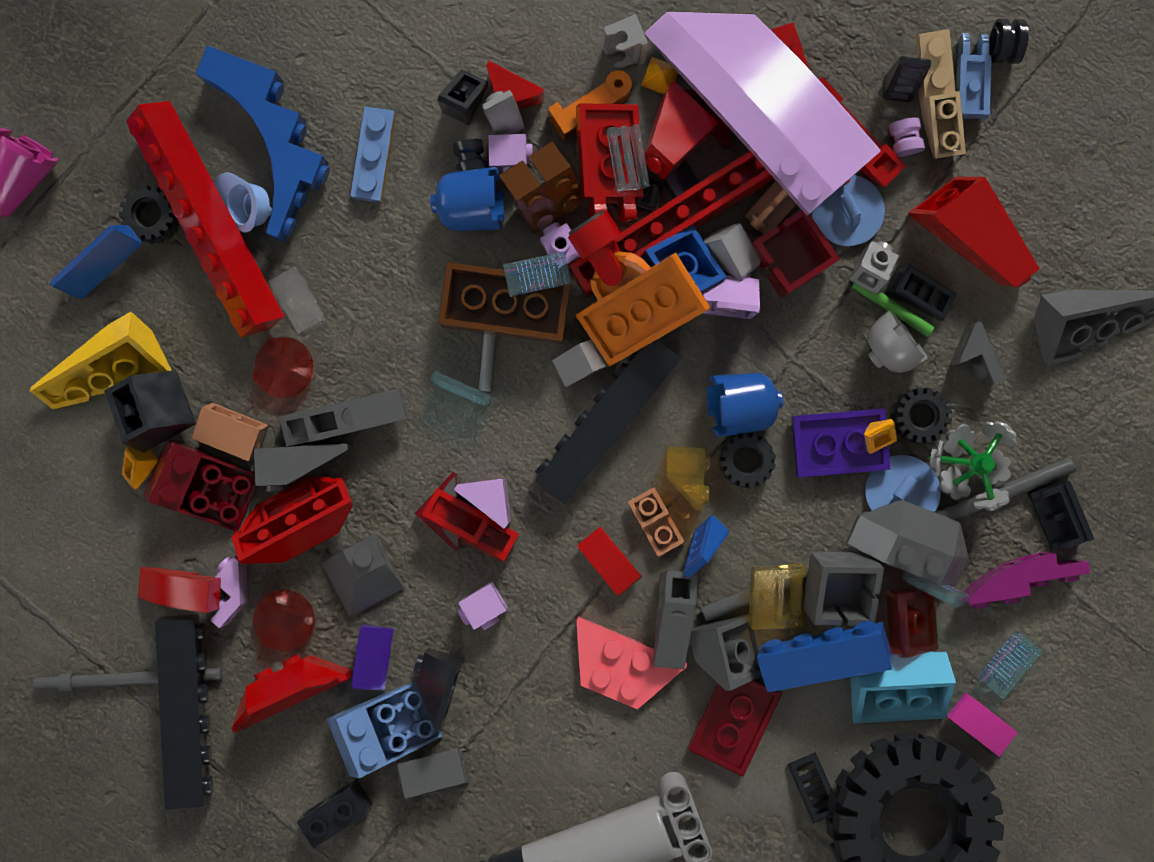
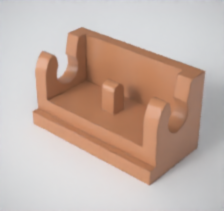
[191,403,269,461]

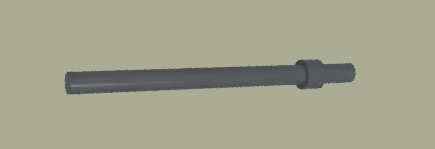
[33,668,223,692]

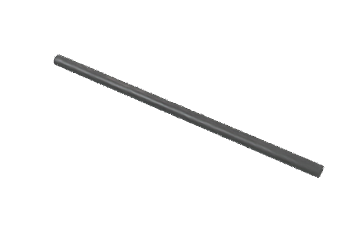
[701,458,1075,622]

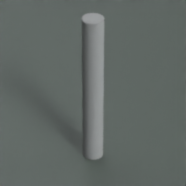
[479,334,496,392]

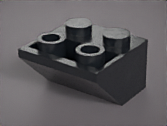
[104,370,196,453]

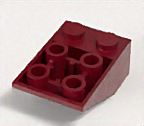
[143,439,256,531]

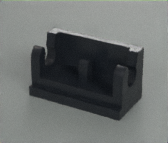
[1028,481,1094,550]

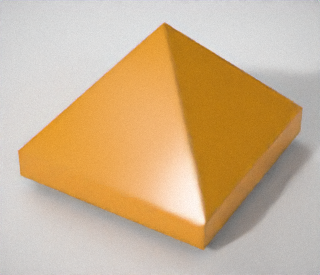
[641,57,678,94]
[864,419,897,454]

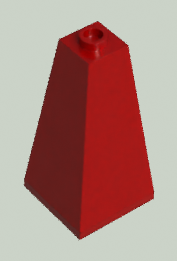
[908,176,1040,287]

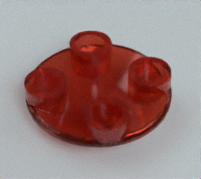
[252,337,314,398]
[253,590,315,651]

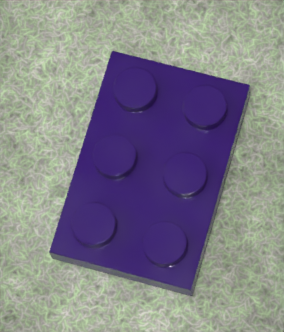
[791,408,891,477]

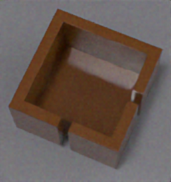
[499,142,585,234]

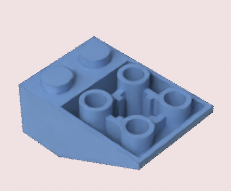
[327,680,443,778]

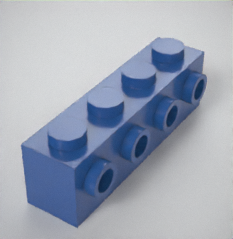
[757,621,893,692]

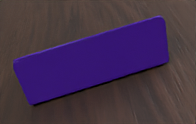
[351,624,394,690]

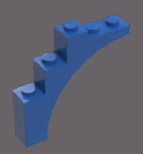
[196,46,330,243]

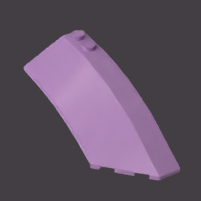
[644,12,881,215]

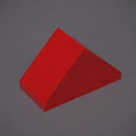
[486,60,544,110]

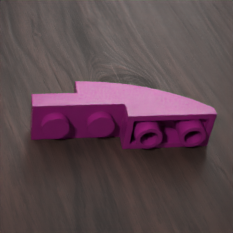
[959,551,1090,609]

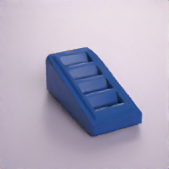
[683,515,729,578]

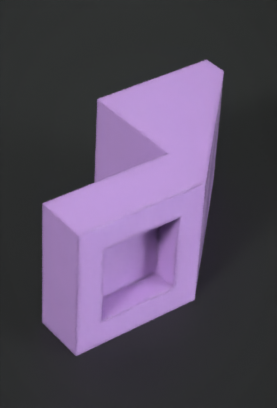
[210,556,248,628]

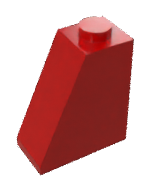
[641,81,718,180]

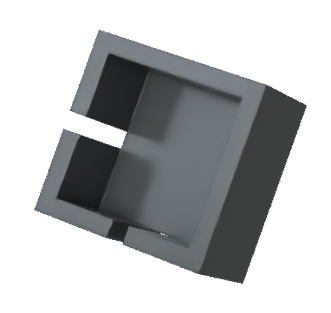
[803,552,884,626]

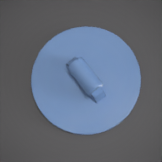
[811,175,885,246]
[865,455,941,512]

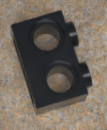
[297,778,373,849]

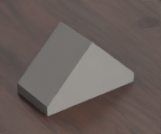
[702,223,761,281]
[552,339,608,387]

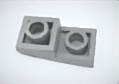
[482,90,525,135]

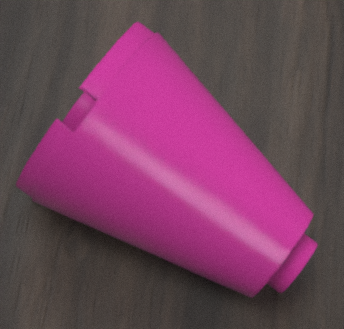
[0,128,59,218]

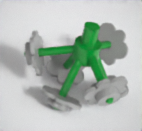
[928,421,1017,511]

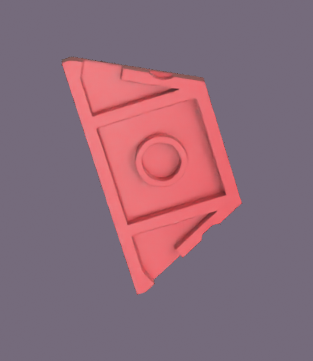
[576,616,688,710]

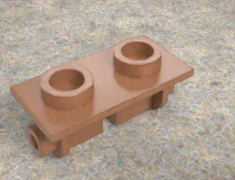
[745,181,796,234]

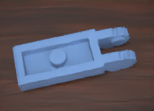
[956,33,991,120]

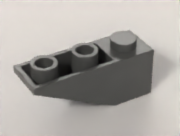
[653,570,698,669]

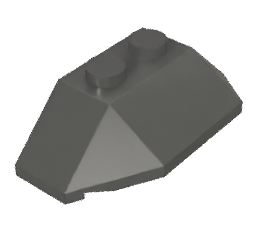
[846,500,969,586]

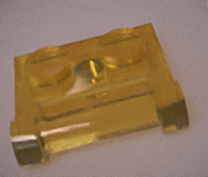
[748,563,807,630]

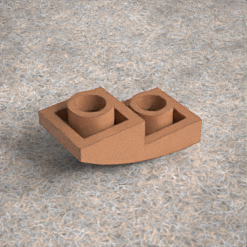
[628,487,685,558]

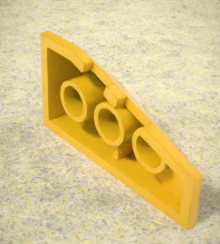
[30,312,171,409]

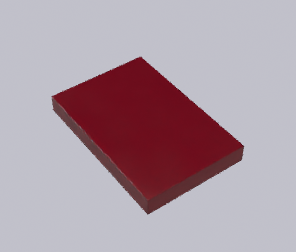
[687,679,783,777]

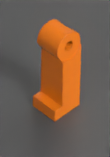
[547,70,632,141]

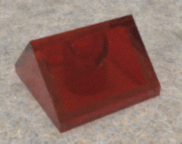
[886,588,938,658]

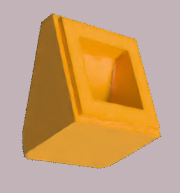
[122,447,158,489]

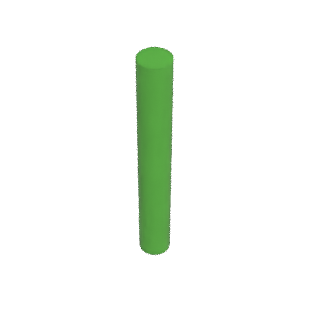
[851,282,934,337]

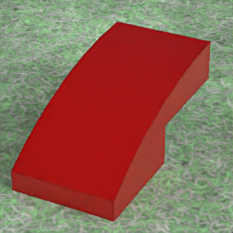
[577,526,642,596]

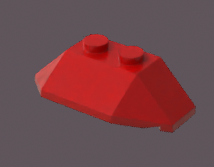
[231,476,353,564]
[231,654,353,733]

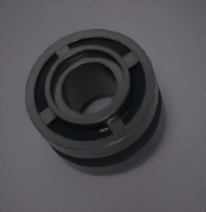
[989,19,1029,64]

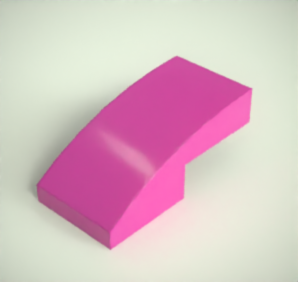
[947,692,1018,757]

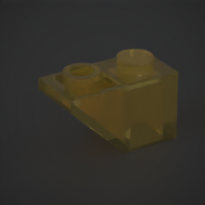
[665,447,710,510]

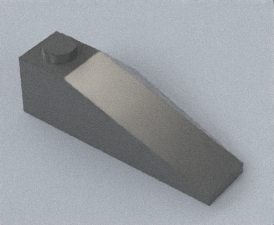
[1034,290,1154,366]

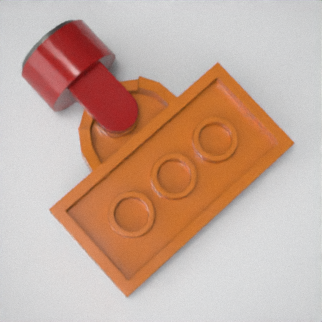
[567,210,710,367]

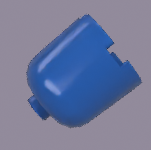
[430,167,505,231]
[706,373,783,437]

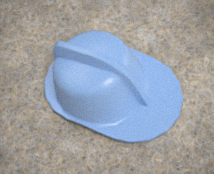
[214,172,273,233]

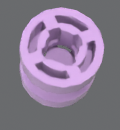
[889,118,925,157]

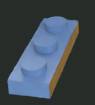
[350,106,396,203]

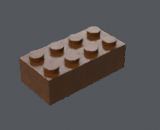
[438,262,571,345]

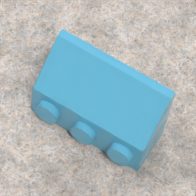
[850,651,956,723]

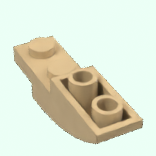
[915,29,966,159]

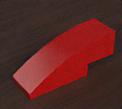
[422,488,519,564]
[138,566,221,613]

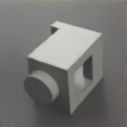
[849,241,899,294]

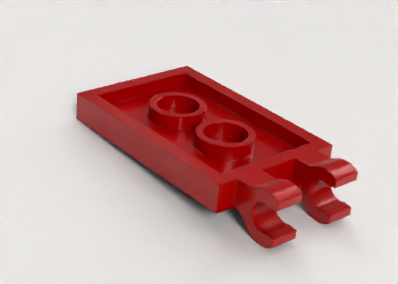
[576,103,644,222]

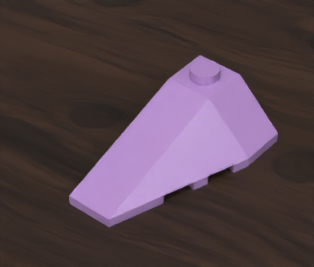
[701,274,760,319]

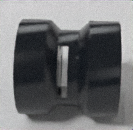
[453,139,487,171]

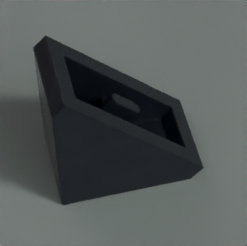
[437,69,489,125]

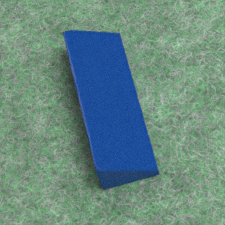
[50,225,142,299]

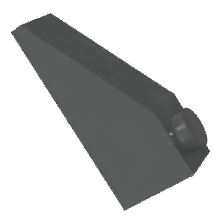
[254,444,353,492]

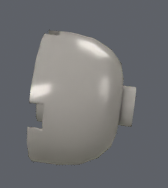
[868,311,928,373]

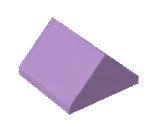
[454,478,511,528]

